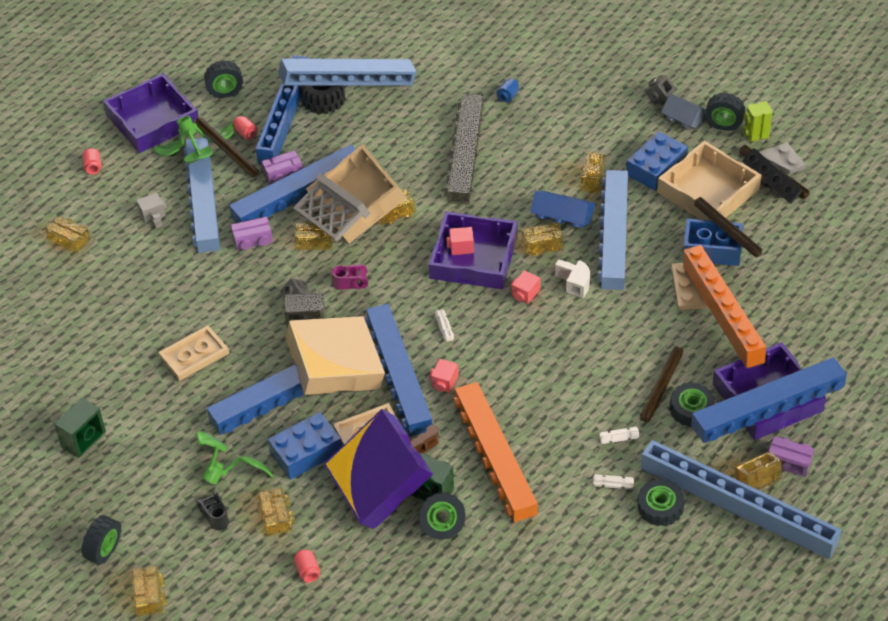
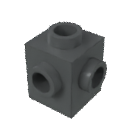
[644,75,676,103]
[280,278,313,310]

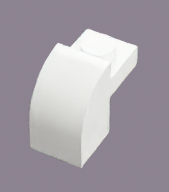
[555,259,590,298]

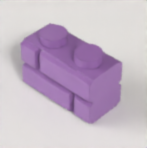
[261,151,303,185]
[231,217,273,250]
[766,436,815,477]

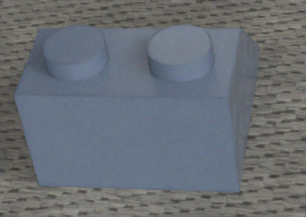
[661,93,706,130]

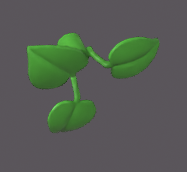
[154,116,233,164]
[195,431,273,485]

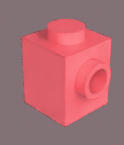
[446,227,474,255]
[511,270,540,304]
[429,359,459,393]

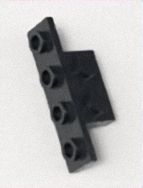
[742,148,803,204]

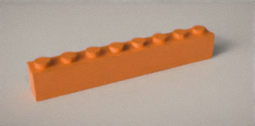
[683,245,766,368]
[453,382,538,522]

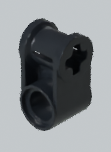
[196,491,229,531]

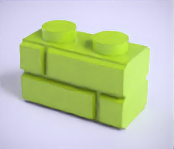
[742,101,773,142]

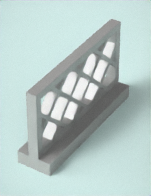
[293,173,371,241]

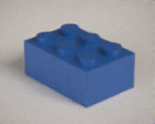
[626,131,688,191]
[530,191,595,227]
[684,219,743,266]
[268,412,342,480]

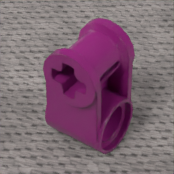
[332,264,368,290]

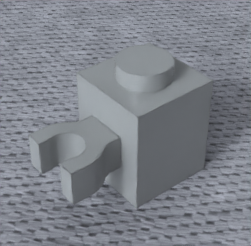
[137,193,167,228]

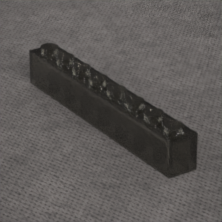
[444,93,484,205]

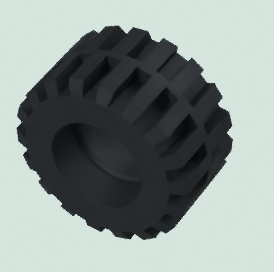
[301,85,345,114]

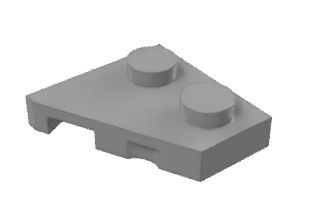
[760,142,806,174]

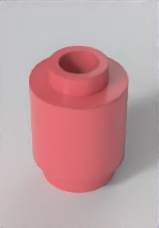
[233,116,258,140]
[82,148,102,175]
[293,550,320,583]

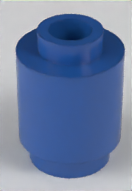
[496,79,519,103]

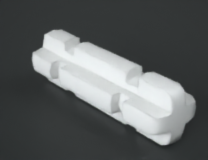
[435,309,454,342]
[599,427,639,444]
[593,474,634,490]

